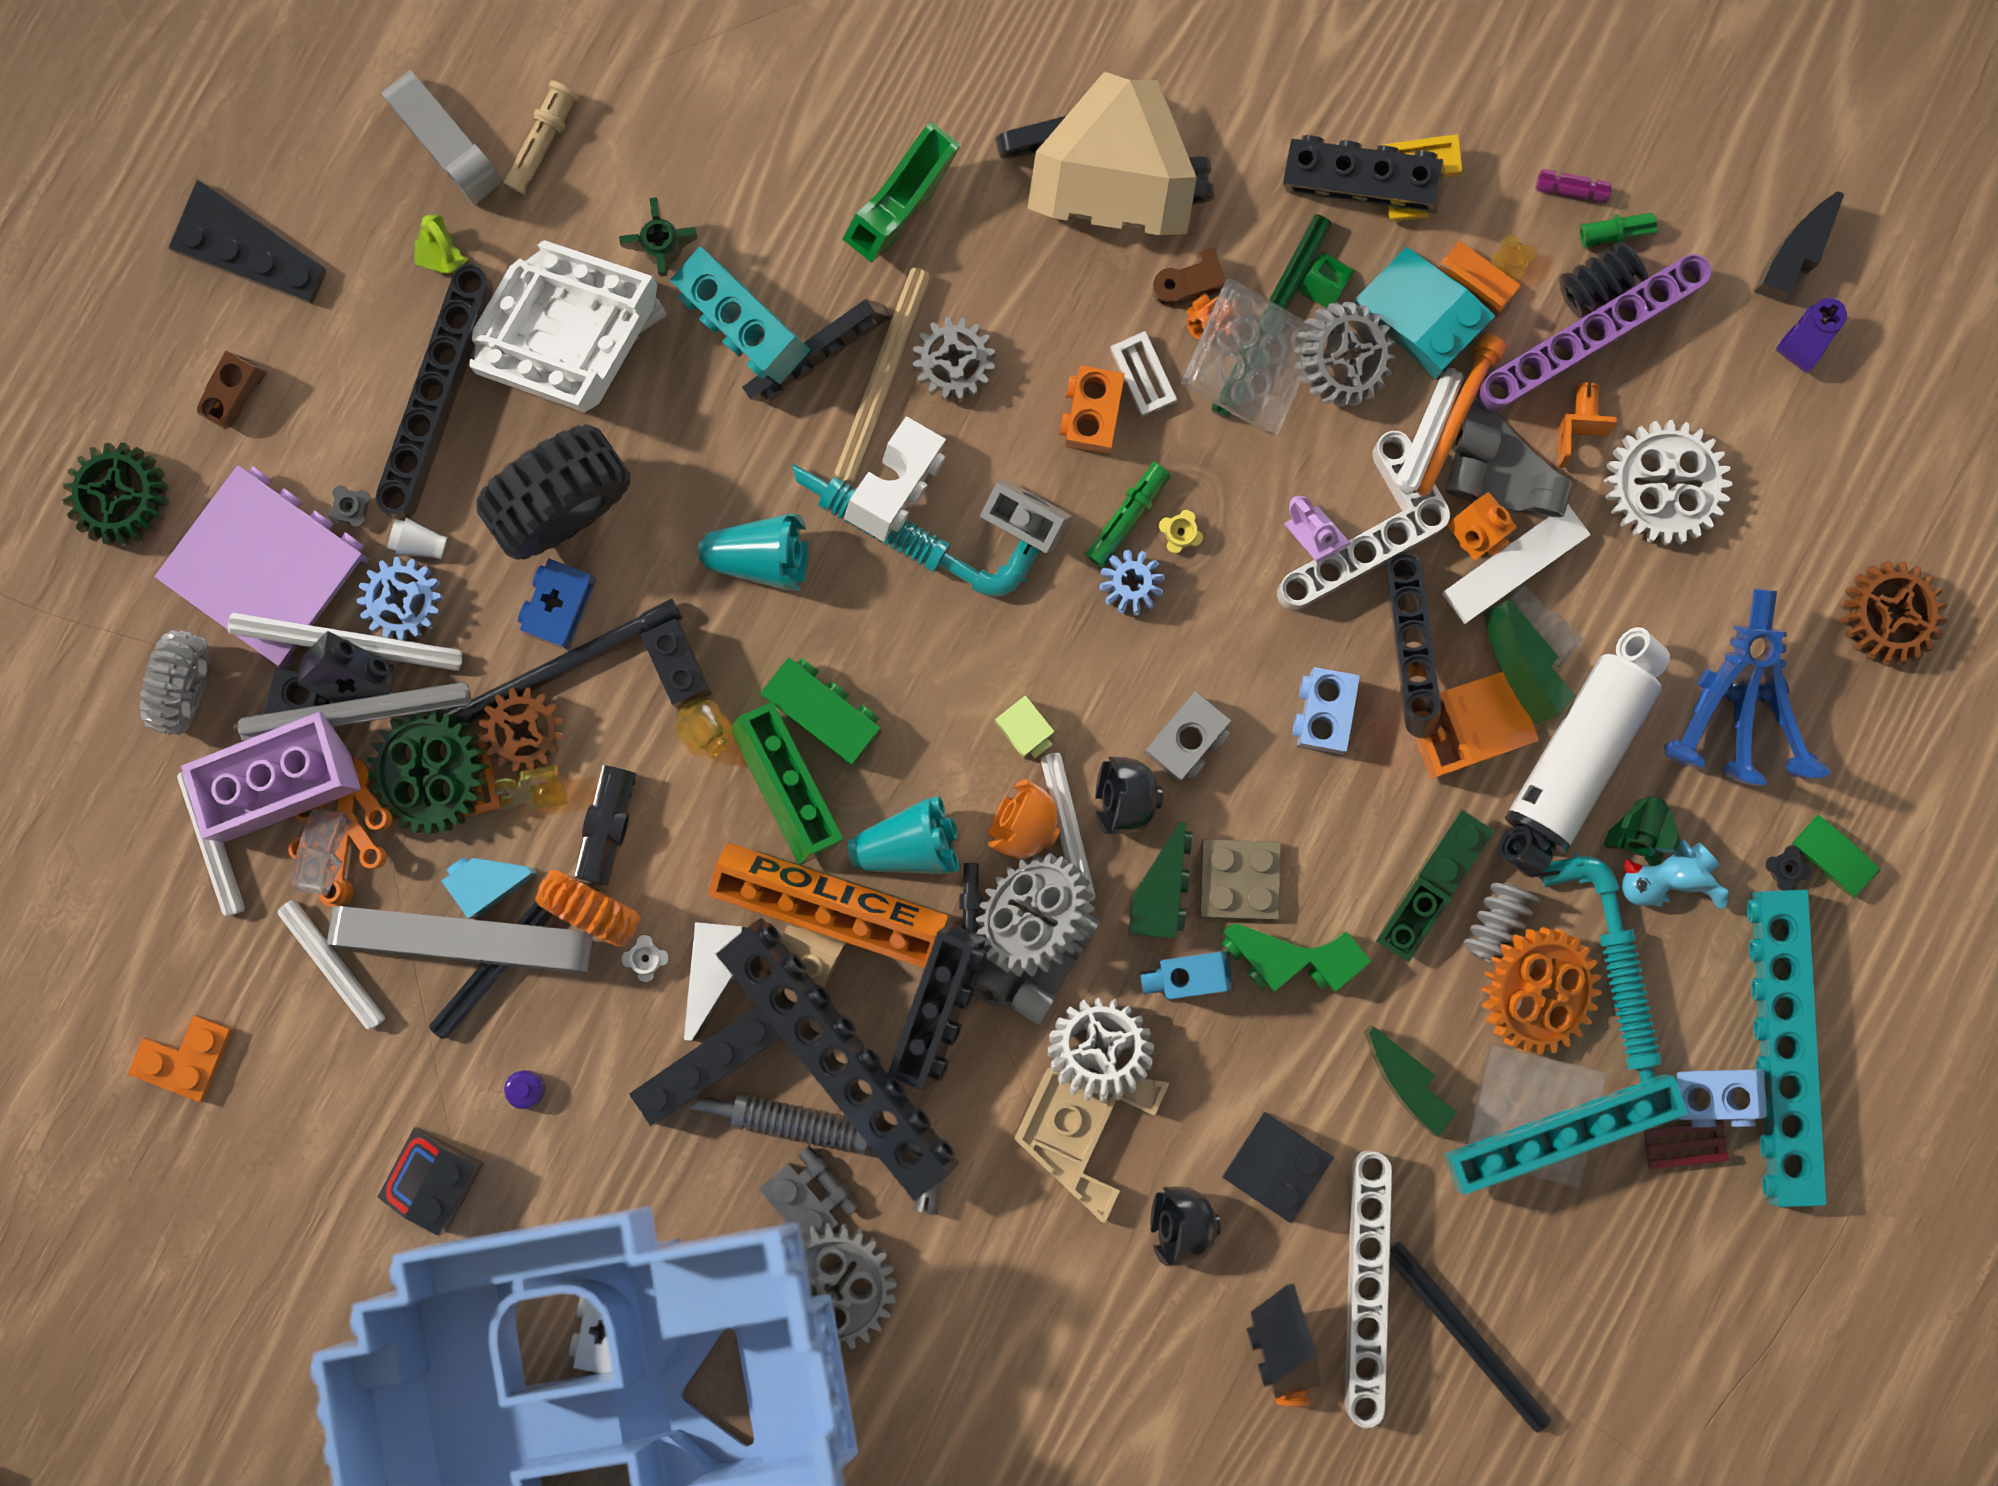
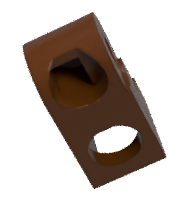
[1153,247,1226,307]
[197,351,267,429]

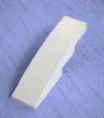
[1442,504,1591,624]

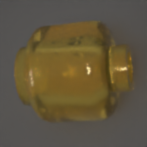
[674,698,732,757]

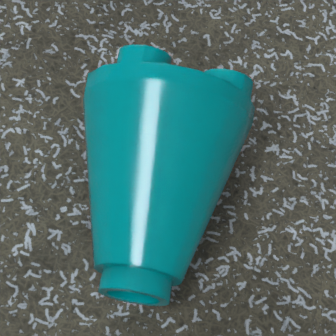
[848,796,959,874]

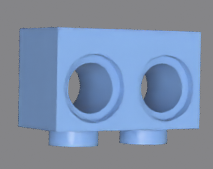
[1292,667,1360,755]
[1677,1069,1767,1127]

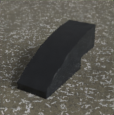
[1754,191,1845,303]

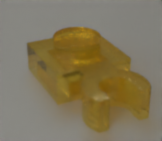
[494,765,567,811]

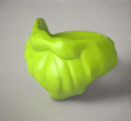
[414,215,468,273]

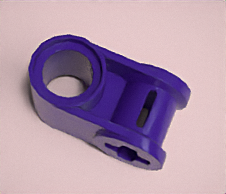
[1775,298,1847,373]

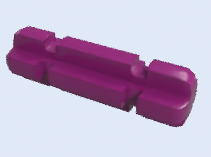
[1536,169,1612,204]

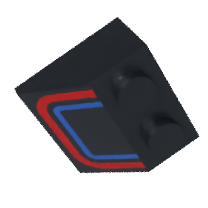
[377,1127,484,1236]

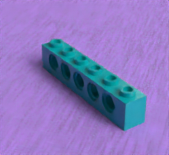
[1443,1074,1688,1195]

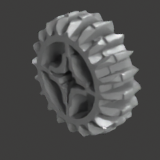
[1293,302,1396,406]
[139,630,211,735]

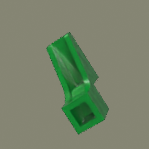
[842,121,961,263]
[1221,924,1371,992]

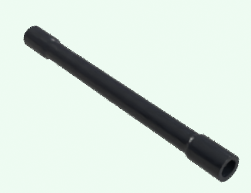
[444,598,683,725]

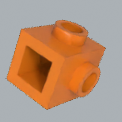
[1447,492,1517,560]

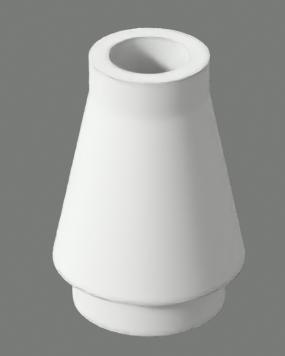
[387,518,447,559]

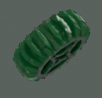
[62,442,170,546]

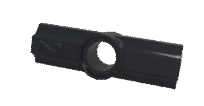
[574,765,637,886]

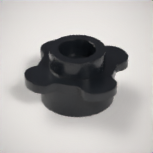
[1765,845,1812,891]

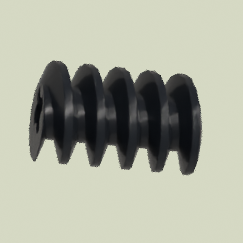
[1559,242,1648,318]

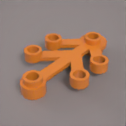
[288,757,392,907]

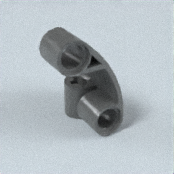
[1446,397,1573,518]
[970,913,1101,1026]

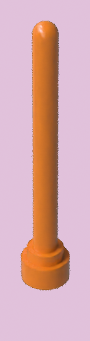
[1416,333,1507,496]

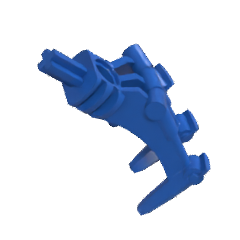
[1664,589,1831,786]

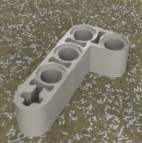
[381,70,503,206]

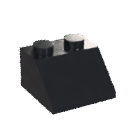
[1222,1112,1334,1224]
[1246,1283,1321,1399]

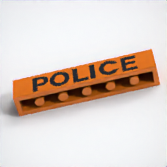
[707,842,949,968]

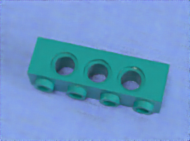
[670,246,811,384]

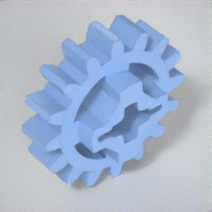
[357,557,444,641]

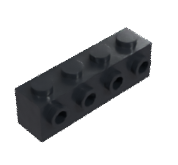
[1283,135,1445,213]
[888,924,987,1091]

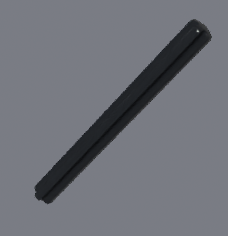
[1389,1242,1552,1433]

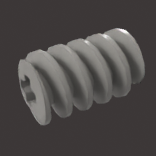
[1463,883,1540,966]

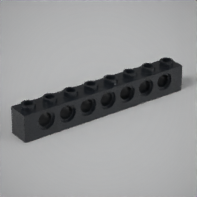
[715,917,960,1202]

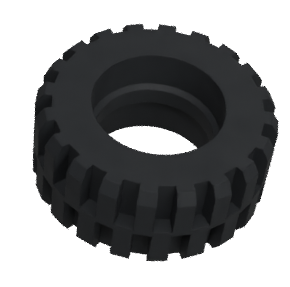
[476,424,630,560]

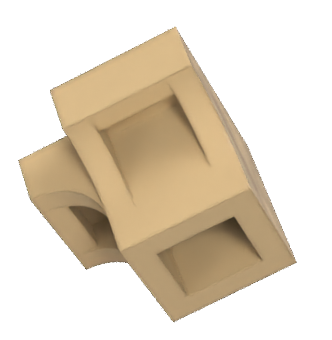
[781,925,847,992]

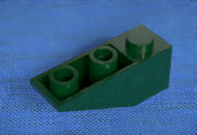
[1128,821,1192,939]

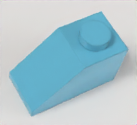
[441,857,538,920]

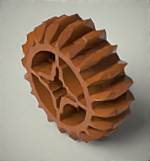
[1840,561,1948,665]

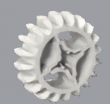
[1048,997,1154,1104]

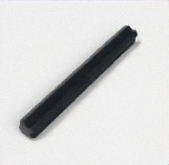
[429,901,553,1039]

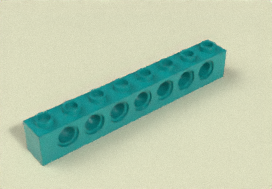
[1746,890,1826,1207]

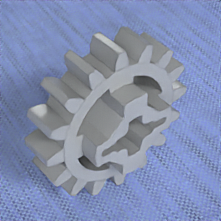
[913,317,995,402]

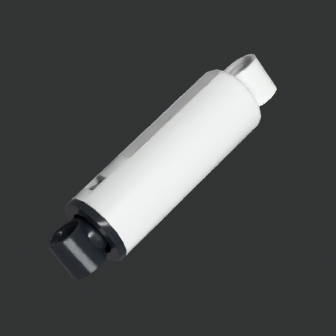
[1498,627,1670,878]

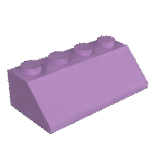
[181,712,361,843]

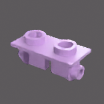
[1284,496,1351,563]

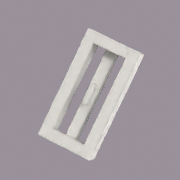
[1110,331,1177,418]

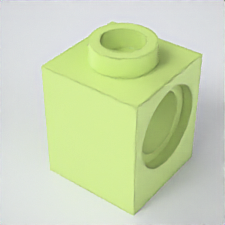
[995,695,1054,759]

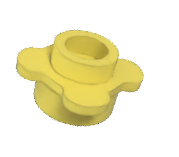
[1159,510,1203,554]

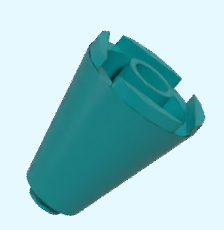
[698,514,808,591]

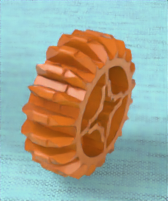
[535,870,640,947]

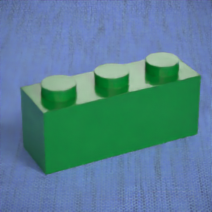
[760,657,882,767]

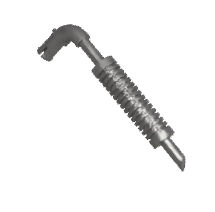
[688,1093,948,1215]

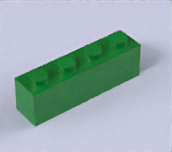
[729,701,843,865]

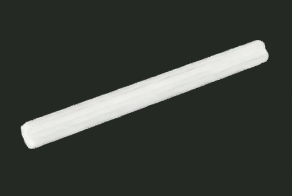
[228,613,463,671]

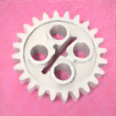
[1604,420,1732,546]

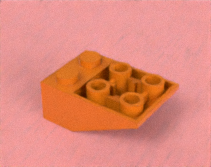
[1414,672,1539,780]

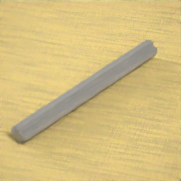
[238,682,471,741]

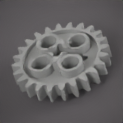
[976,853,1094,976]
[801,1223,897,1350]

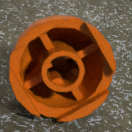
[987,779,1060,859]

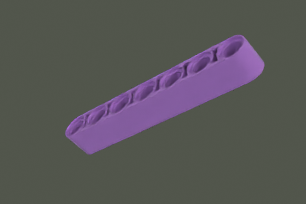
[1477,254,1711,413]

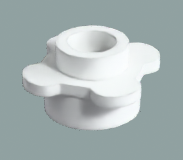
[622,935,669,982]

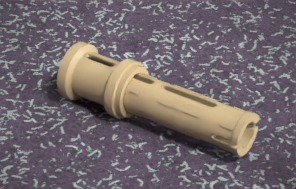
[502,80,581,196]

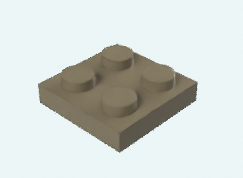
[1200,839,1280,920]

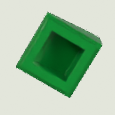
[1299,252,1354,309]

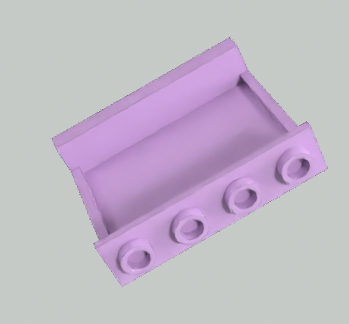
[154,465,370,670]

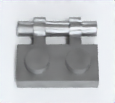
[759,1145,860,1240]

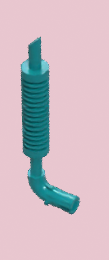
[791,462,1042,597]
[1542,853,1662,1082]

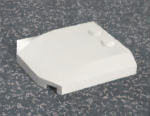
[470,240,658,412]

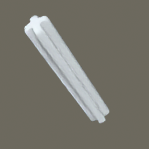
[1396,368,1464,494]
[1041,753,1095,902]
[177,771,245,916]
[278,900,385,1030]

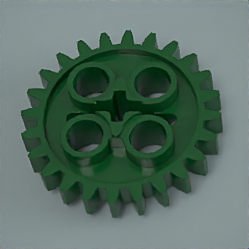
[367,709,489,835]

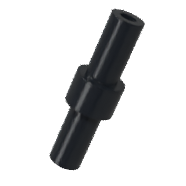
[959,863,982,934]

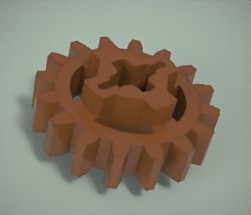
[479,687,564,771]

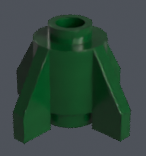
[619,197,698,277]
[1604,796,1681,866]

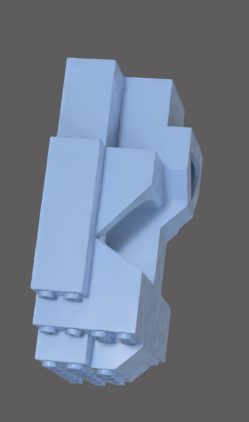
[311,1206,859,1486]

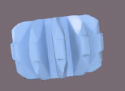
[1099,550,1165,616]

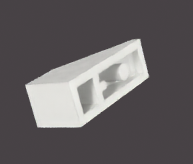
[684,922,745,1040]

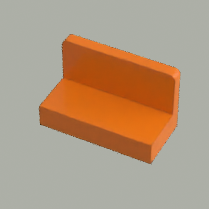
[1438,240,1520,318]

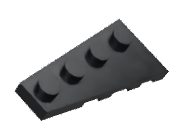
[168,179,327,305]
[742,299,892,402]

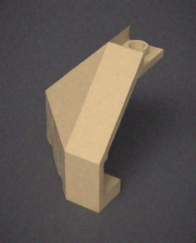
[1028,71,1197,235]

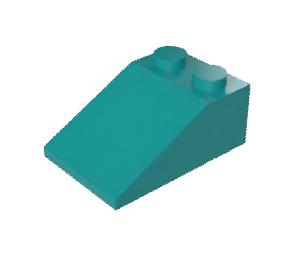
[1353,247,1495,380]

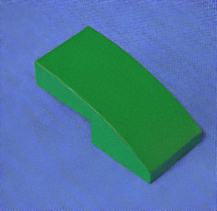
[1792,815,1880,899]

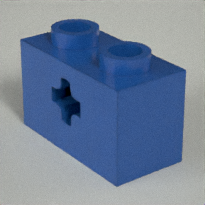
[518,558,597,651]

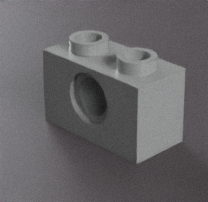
[980,479,1073,553]
[1144,691,1231,783]

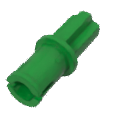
[1579,213,1658,248]

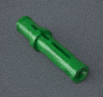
[1084,462,1172,568]

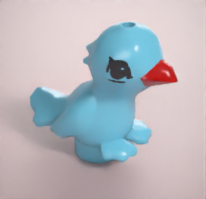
[1622,839,1729,910]

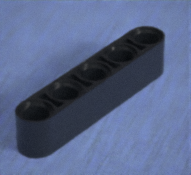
[1387,553,1441,738]

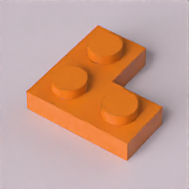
[128,1015,233,1103]

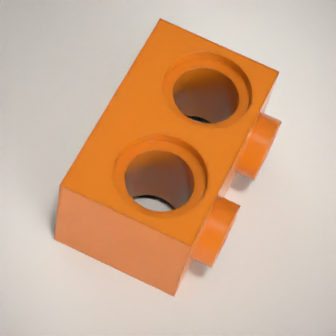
[1059,365,1125,455]

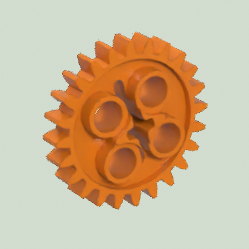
[1481,927,1601,1055]

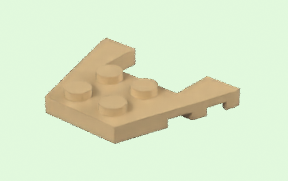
[1014,1067,1169,1223]

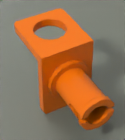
[1558,382,1617,468]

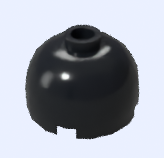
[1095,757,1163,834]
[1150,1186,1221,1266]

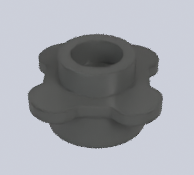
[328,485,370,527]

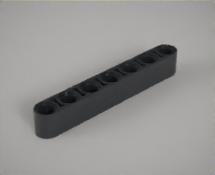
[375,264,493,520]

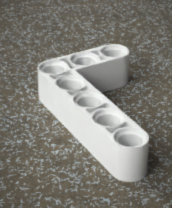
[1277,431,1450,611]

